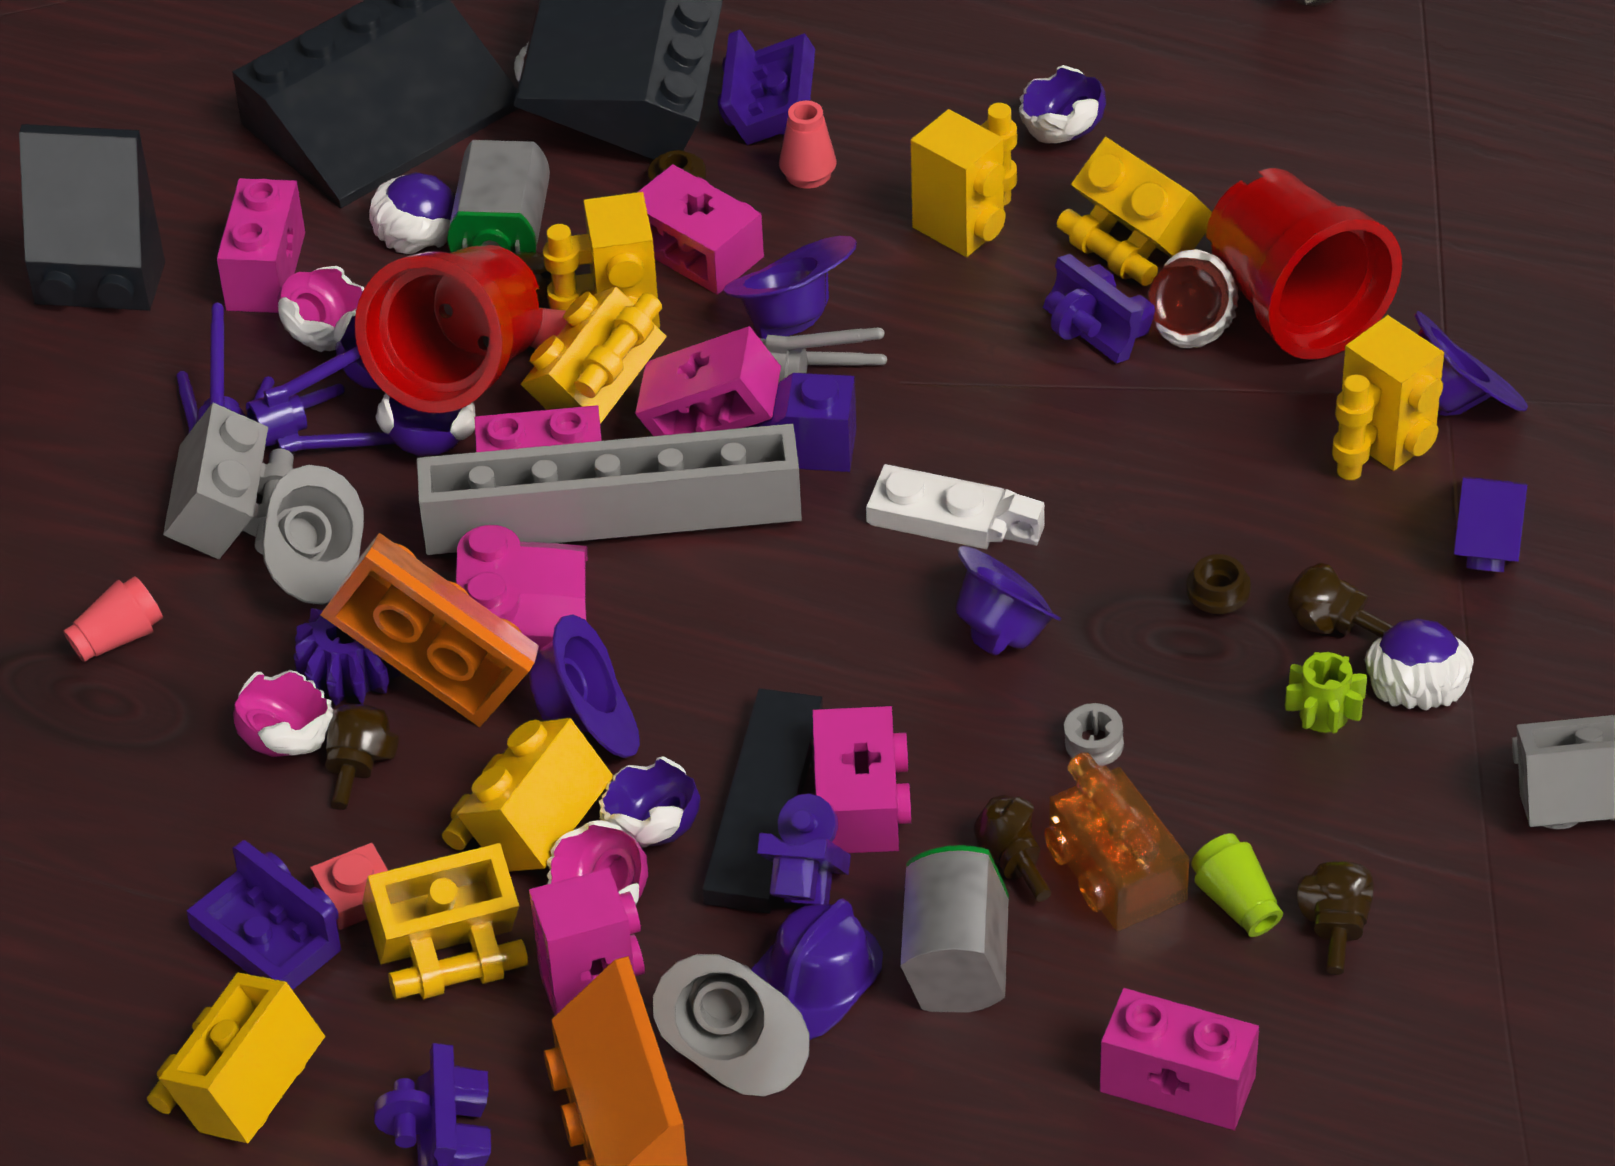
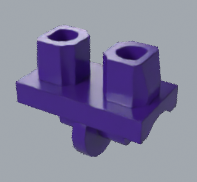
[1043,254,1155,364]
[757,794,851,907]
[374,1043,491,1166]

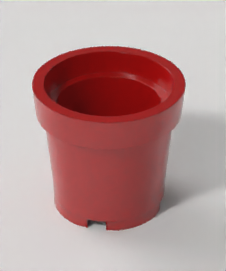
[1206,168,1402,359]
[355,245,543,413]

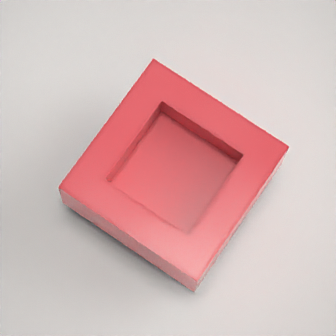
[310,843,388,930]

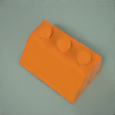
[320,533,539,727]
[544,956,687,1166]

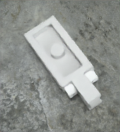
[866,464,1045,550]

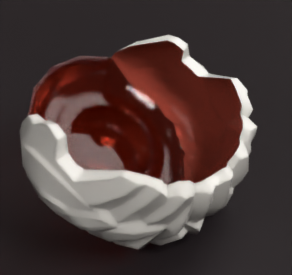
[1148,249,1239,348]

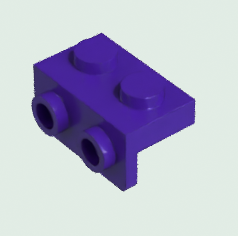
[718,30,815,145]
[187,840,341,990]

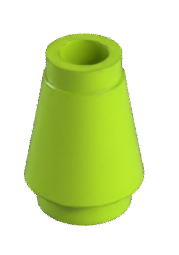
[1191,833,1283,937]

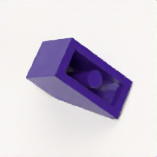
[746,373,856,472]
[1454,476,1527,572]

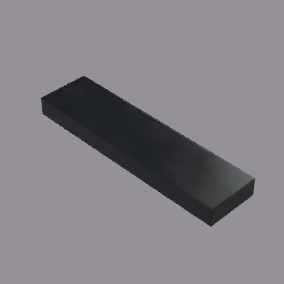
[702,688,823,914]

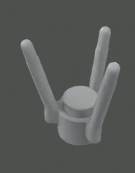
[760,327,887,382]

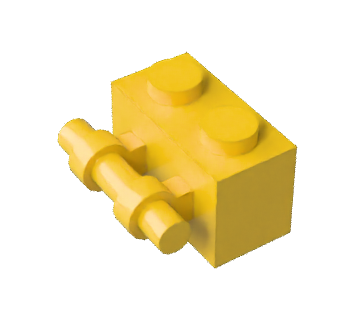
[911,103,1017,257]
[1057,136,1212,286]
[543,192,660,328]
[520,286,667,424]
[1332,315,1444,480]
[442,718,613,872]
[362,843,528,1000]
[147,972,326,1144]

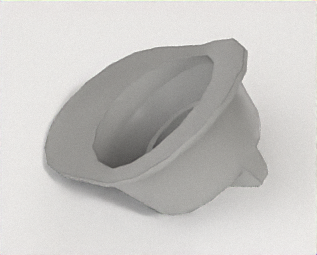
[263,465,364,605]
[653,954,809,1096]

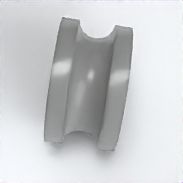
[1064,703,1124,767]

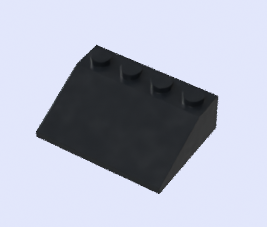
[232,0,518,208]
[513,0,723,160]

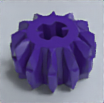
[293,608,401,706]

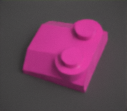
[456,525,588,650]

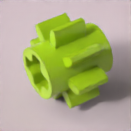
[1285,652,1367,733]

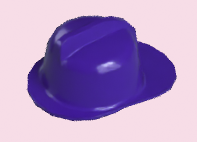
[723,235,857,339]
[1414,311,1528,416]
[956,546,1062,655]
[528,614,640,758]
[751,898,883,1040]

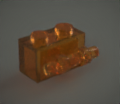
[1044,752,1189,932]

